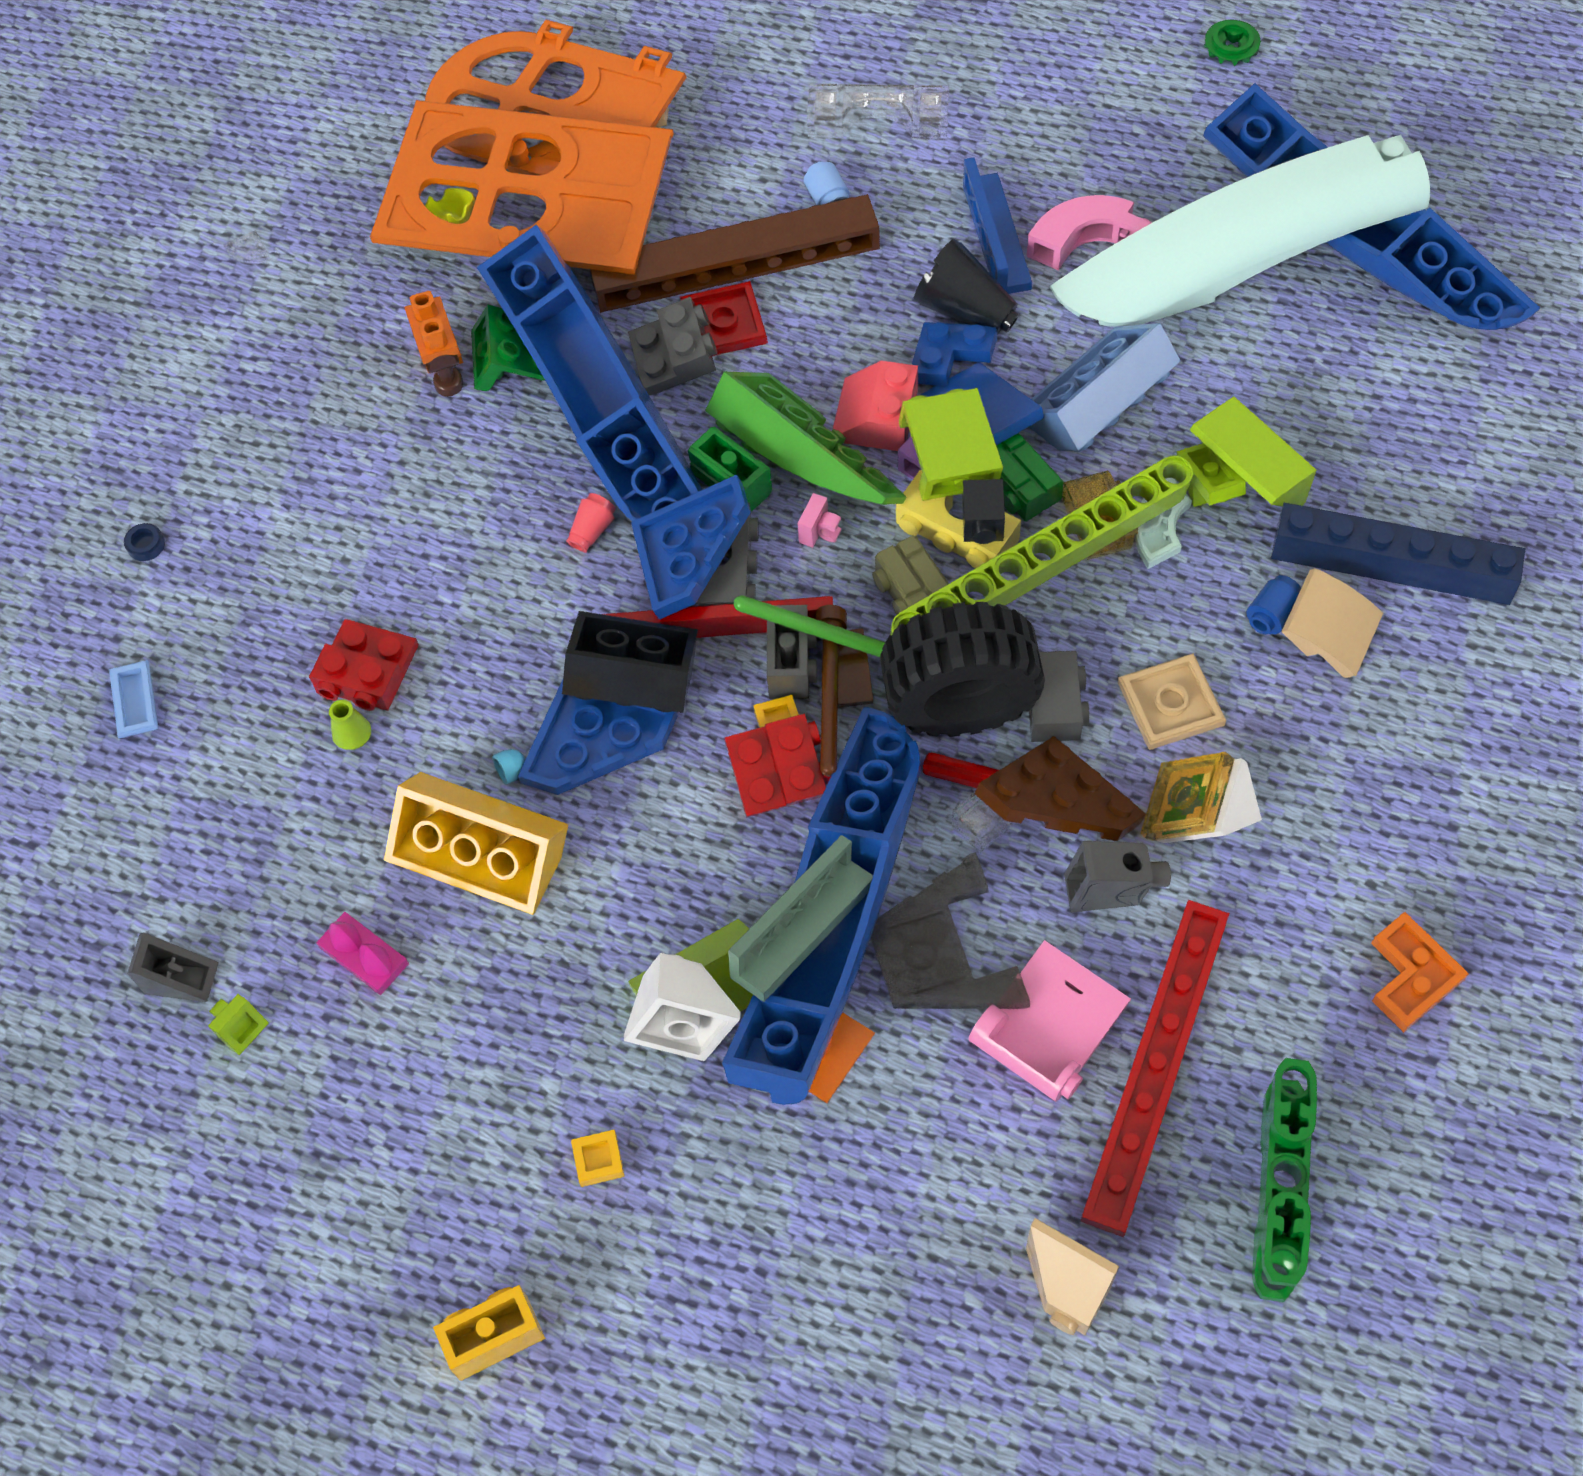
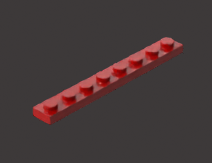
[1080,900,1230,1238]

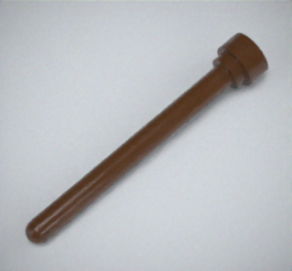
[815,605,847,777]

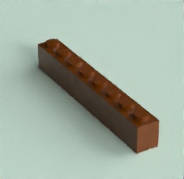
[590,194,880,313]

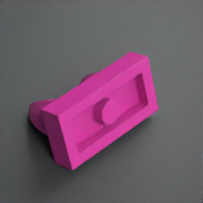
[316,912,409,995]

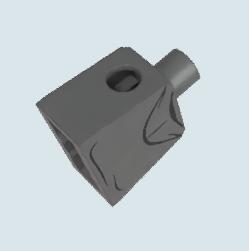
[1064,841,1171,913]

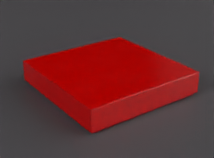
[680,281,768,356]

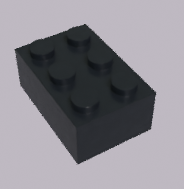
[562,611,698,713]

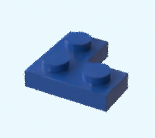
[912,322,997,386]

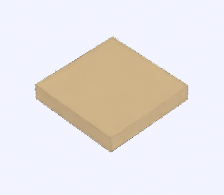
[1118,653,1226,750]

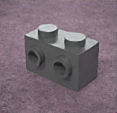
[767,605,817,699]

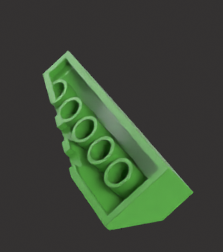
[705,371,906,505]

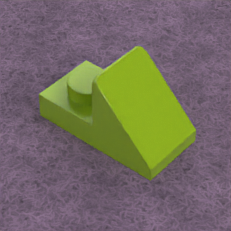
[1176,443,1246,507]

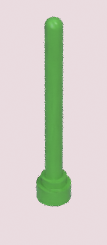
[734,595,885,657]

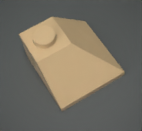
[1026,1218,1119,1335]

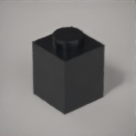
[962,479,1005,544]

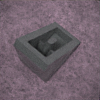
[127,932,219,1002]

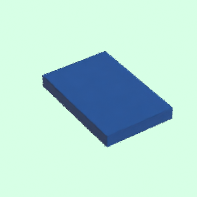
[920,362,1044,445]

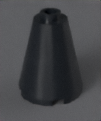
[913,239,1019,335]

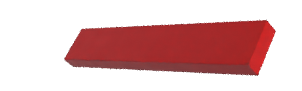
[603,596,833,638]

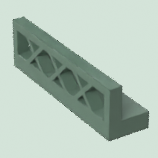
[728,835,873,1002]

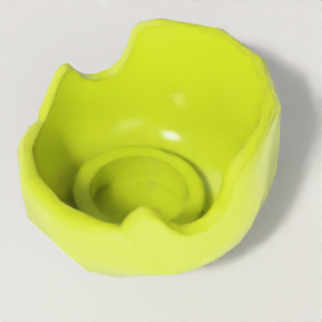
[425,188,475,224]

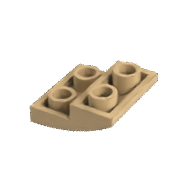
[1282,568,1383,678]

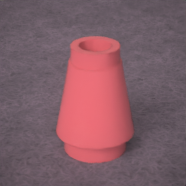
[566,493,616,553]

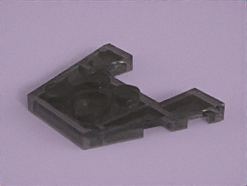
[870,852,1030,1009]

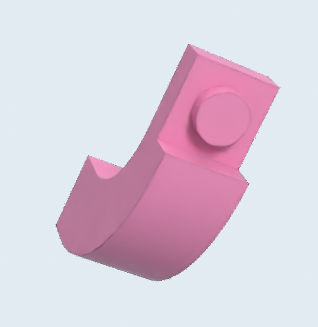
[1027,195,1152,271]

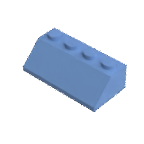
[1029,323,1181,452]

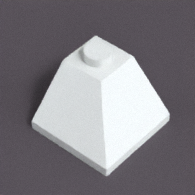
[624,953,740,1061]

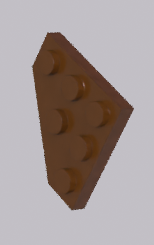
[974,736,1146,841]

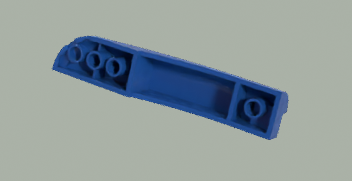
[1203,83,1540,330]
[477,224,702,521]
[722,706,921,1105]

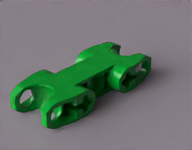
[1252,1058,1317,1302]

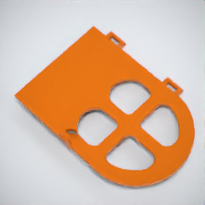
[425,19,687,175]

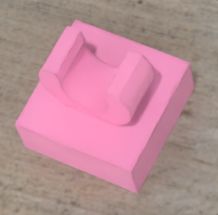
[797,493,841,548]

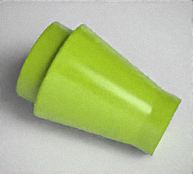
[329,700,371,750]

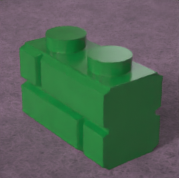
[688,426,772,512]
[996,433,1064,522]

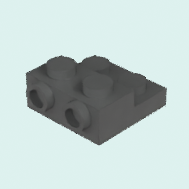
[628,297,717,395]

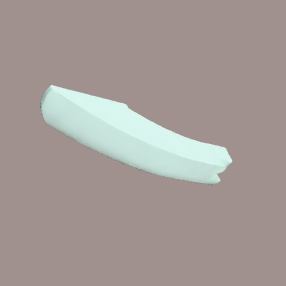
[1050,135,1430,327]

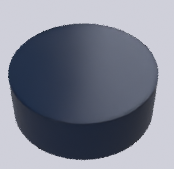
[124,523,165,561]

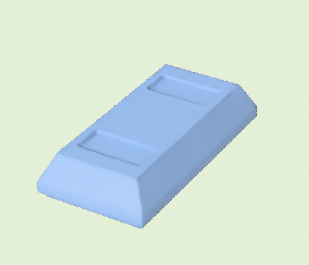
[109,660,158,738]

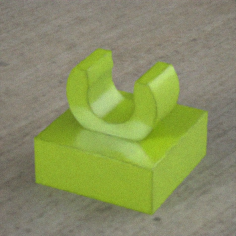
[208,994,269,1055]

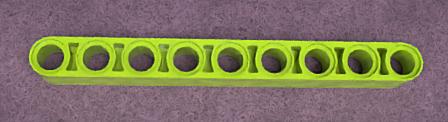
[890,456,1193,635]

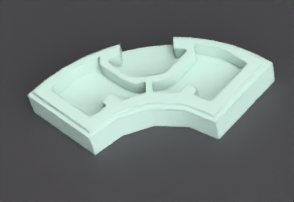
[1135,478,1192,569]

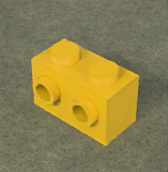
[433,1285,546,1381]

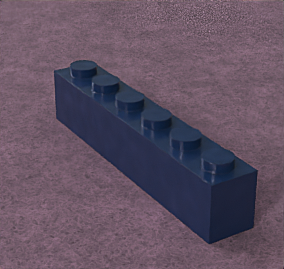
[1271,502,1526,605]

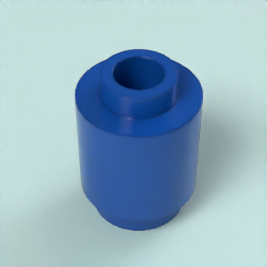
[1246,575,1301,634]

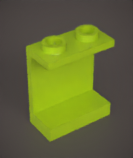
[899,388,1003,501]

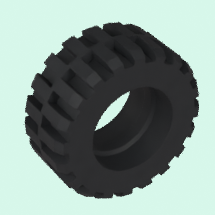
[880,602,1045,737]

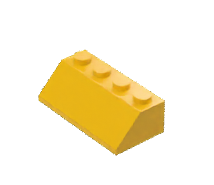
[384,772,569,915]

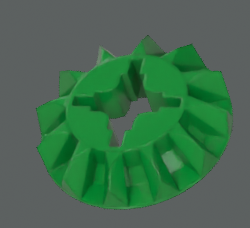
[1204,19,1261,66]

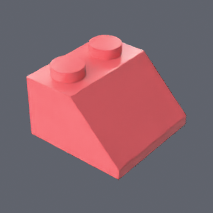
[833,360,918,451]

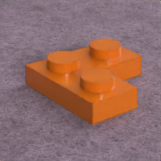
[1371,912,1469,1033]

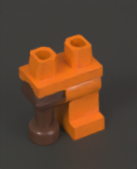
[404,291,463,397]

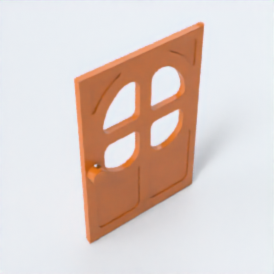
[370,100,674,275]

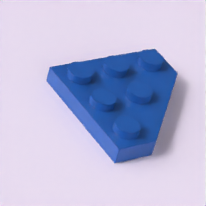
[631,475,751,620]
[518,680,678,795]

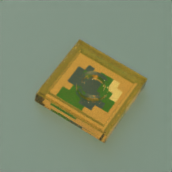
[1140,752,1234,841]

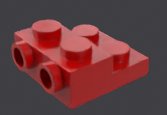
[309,619,419,711]
[724,713,831,818]

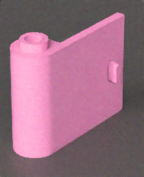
[968,940,1131,1102]

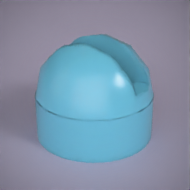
[492,749,525,785]

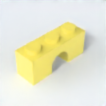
[896,470,1021,568]

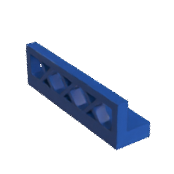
[963,157,1032,294]

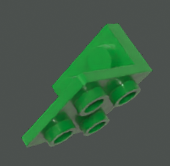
[471,304,545,391]

